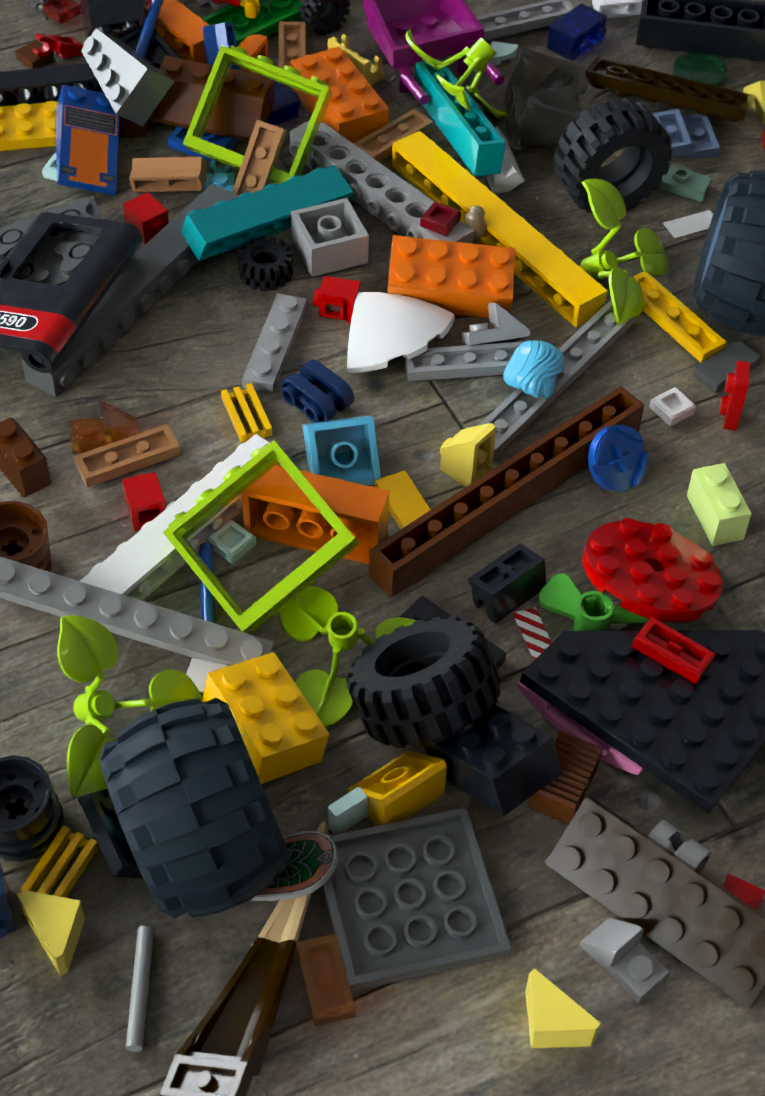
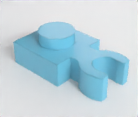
[204,160,235,192]

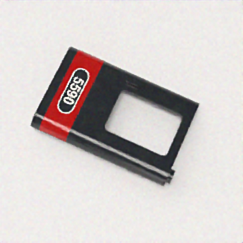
[0,212,143,373]

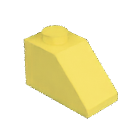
[440,423,496,487]

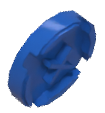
[588,425,648,492]

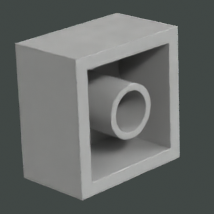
[291,198,369,277]

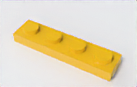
[633,271,727,363]

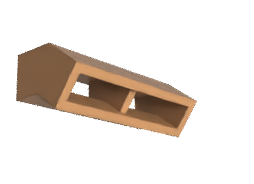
[129,156,207,192]

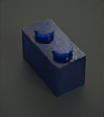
[547,3,607,61]

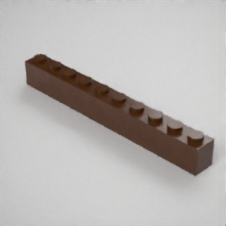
[369,386,645,598]

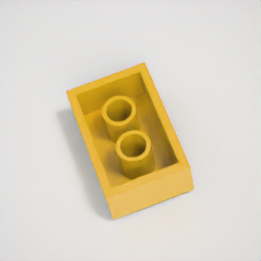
[202,652,330,784]

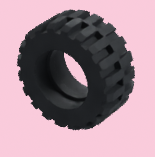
[554,98,672,214]
[347,616,500,748]

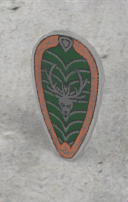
[248,831,339,901]

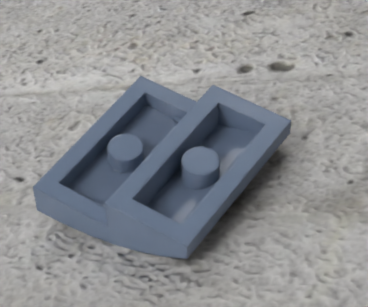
[653,109,720,158]

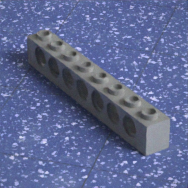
[289,120,474,244]

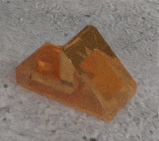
[69,400,138,454]

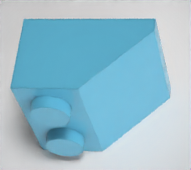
[302,416,381,486]

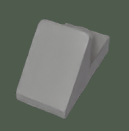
[461,303,530,345]
[580,918,669,1004]

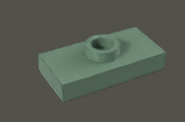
[655,165,712,202]

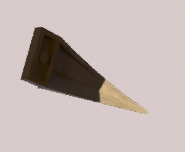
[159,821,329,1096]

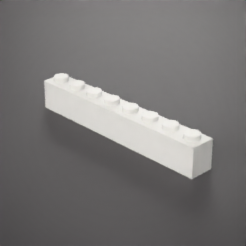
[80,434,281,601]

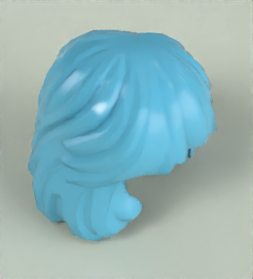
[504,340,565,399]

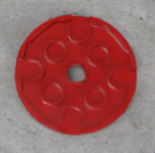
[582,518,723,622]

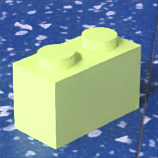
[687,463,752,546]

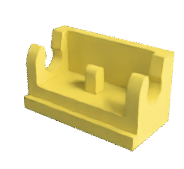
[328,34,384,85]

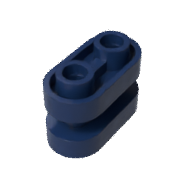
[281,360,354,423]

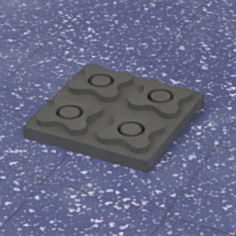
[0,196,122,285]
[323,807,511,992]

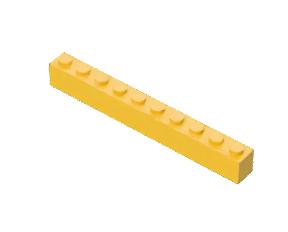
[392,131,608,328]

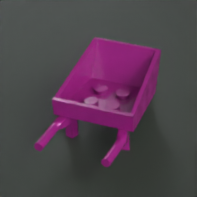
[363,0,505,105]

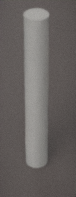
[126,926,154,1052]

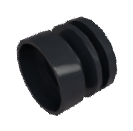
[0,755,65,862]

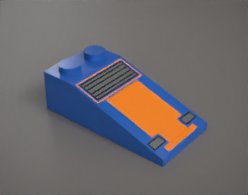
[55,84,119,195]

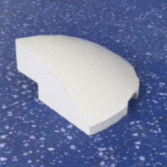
[347,292,455,374]

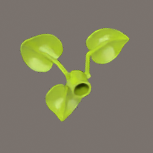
[405,29,507,119]
[581,179,669,325]
[279,586,417,728]
[57,615,203,797]

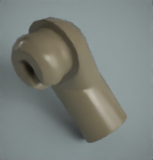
[465,205,486,243]

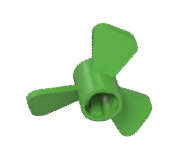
[538,573,649,631]

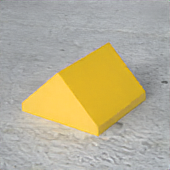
[347,750,447,826]

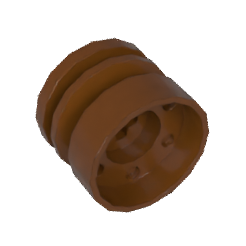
[0,501,52,572]

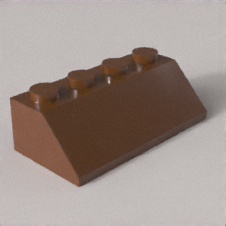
[151,55,276,141]

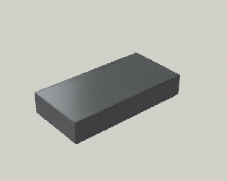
[693,340,762,393]

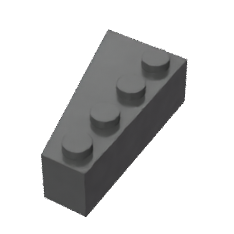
[81,28,175,126]

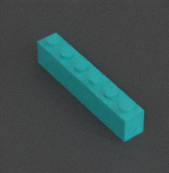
[415,60,506,177]
[180,165,353,261]

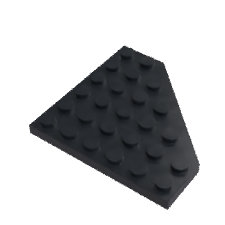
[519,630,765,814]

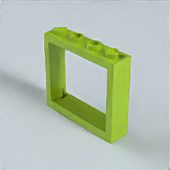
[183,45,332,184]
[163,440,360,634]

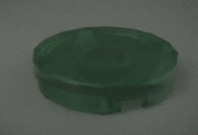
[672,52,727,87]

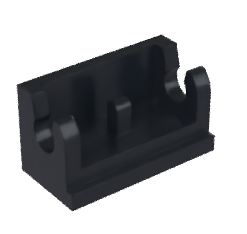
[468,543,547,624]

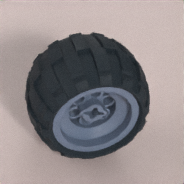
[692,170,765,336]
[100,698,290,919]

